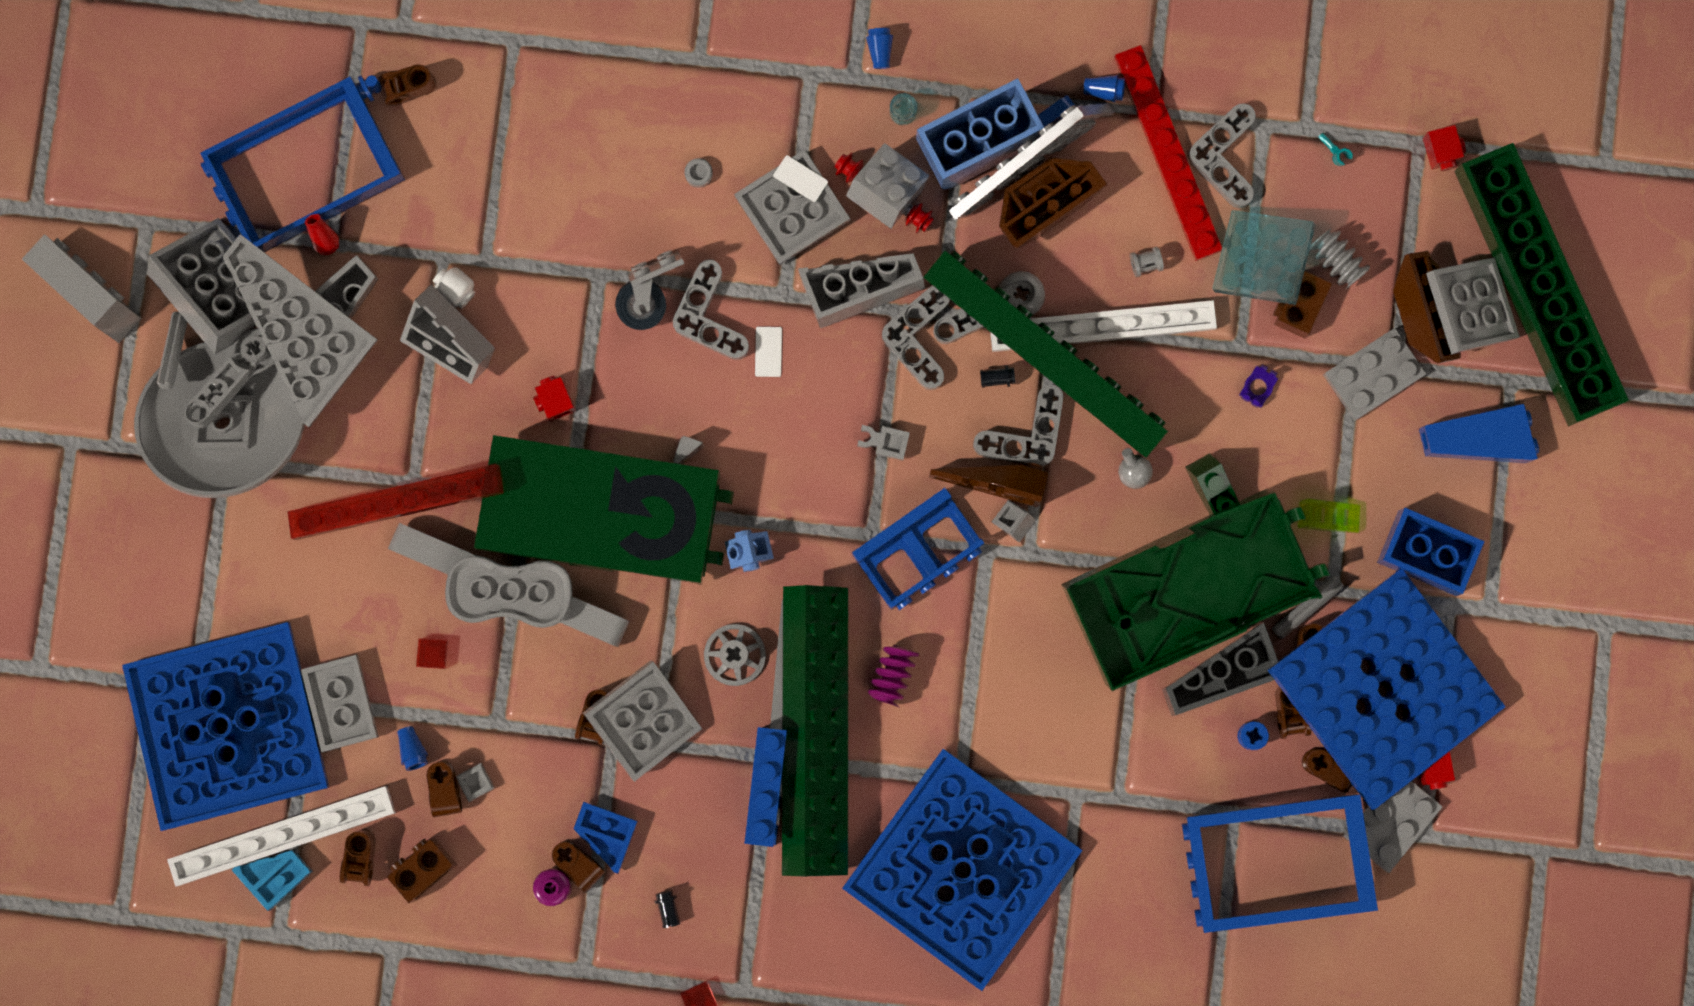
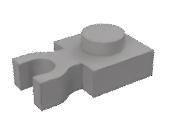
[857,425,910,461]

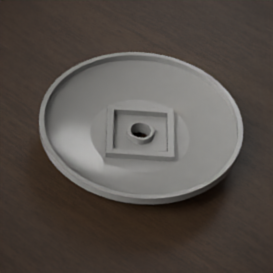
[134,342,305,498]

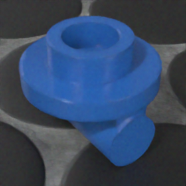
[355,75,382,102]

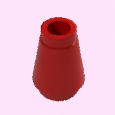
[305,214,340,256]

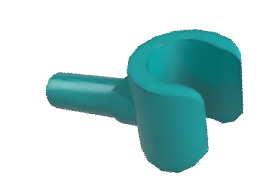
[1318,133,1353,166]

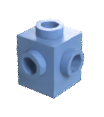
[725,529,774,572]

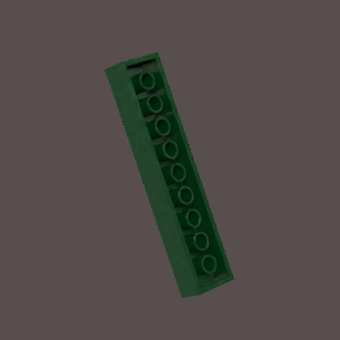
[1454,143,1629,427]
[923,250,1168,458]
[782,585,849,877]

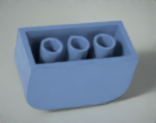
[916,78,1044,189]

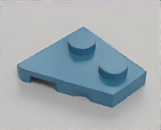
[232,850,313,911]

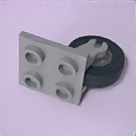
[615,250,685,330]

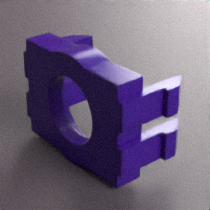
[1239,364,1278,408]

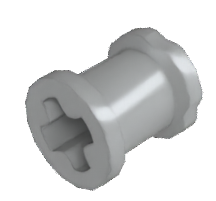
[1130,246,1164,278]

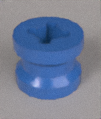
[1237,721,1269,750]

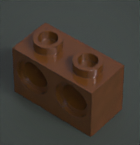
[1273,269,1332,339]
[387,838,457,904]

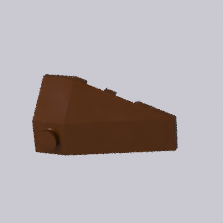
[929,462,1048,508]

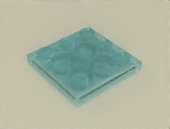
[1212,210,1315,305]

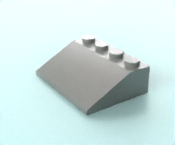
[147,218,256,354]

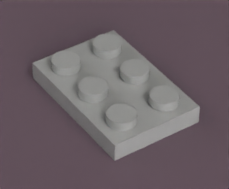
[1323,328,1426,421]
[301,655,379,752]
[1343,781,1442,873]

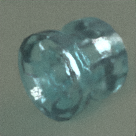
[889,93,917,126]

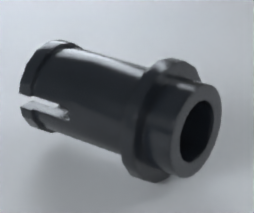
[980,365,1016,388]
[654,890,681,928]

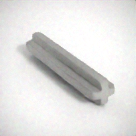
[157,312,187,389]
[1272,576,1344,639]

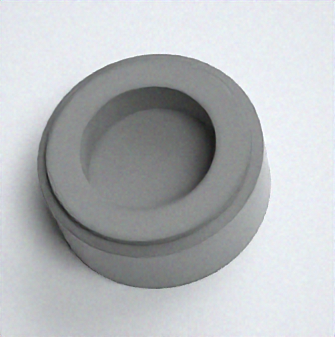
[684,158,713,188]

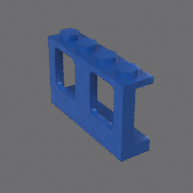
[852,488,984,611]
[744,727,787,847]

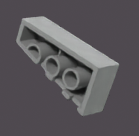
[22,234,142,343]
[798,253,925,328]

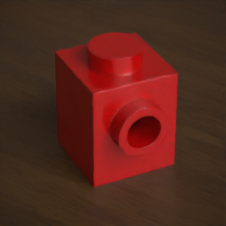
[1423,125,1466,171]
[533,376,576,422]

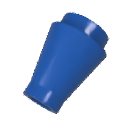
[866,28,893,69]
[1084,75,1125,103]
[397,726,429,771]

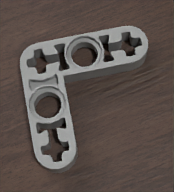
[1188,103,1256,208]
[673,259,749,360]
[882,286,950,390]
[973,384,1063,466]

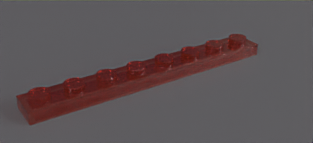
[287,464,504,540]

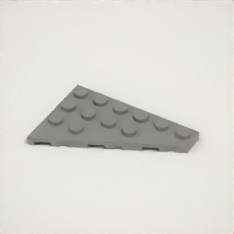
[949,103,1115,220]
[222,234,378,427]

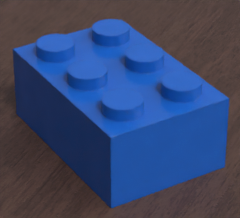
[1377,508,1485,596]

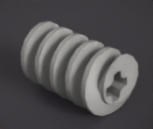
[1308,229,1370,290]

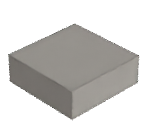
[456,763,495,802]

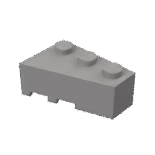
[400,284,495,384]

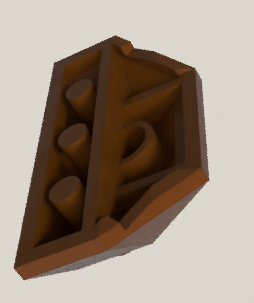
[999,158,1107,250]
[1393,251,1461,364]

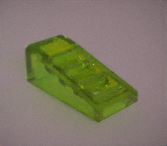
[1298,498,1360,533]

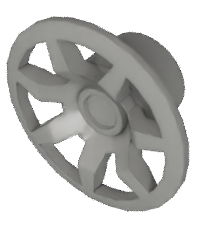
[704,624,766,686]

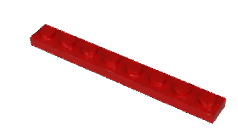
[1114,45,1223,261]

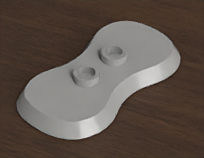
[445,556,572,628]

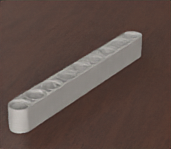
[388,523,630,647]

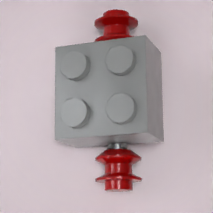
[834,143,934,234]

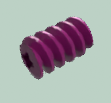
[868,645,919,708]

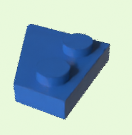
[574,802,638,874]

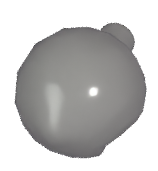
[1118,448,1153,489]

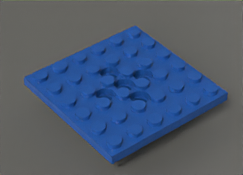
[1267,569,1506,810]
[122,622,330,831]
[842,749,1083,991]

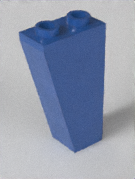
[1419,404,1539,463]

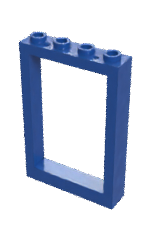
[200,77,405,252]
[1182,794,1378,933]

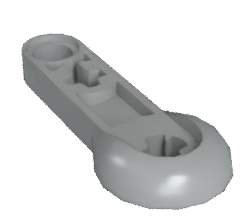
[933,271,1045,344]
[184,328,275,428]

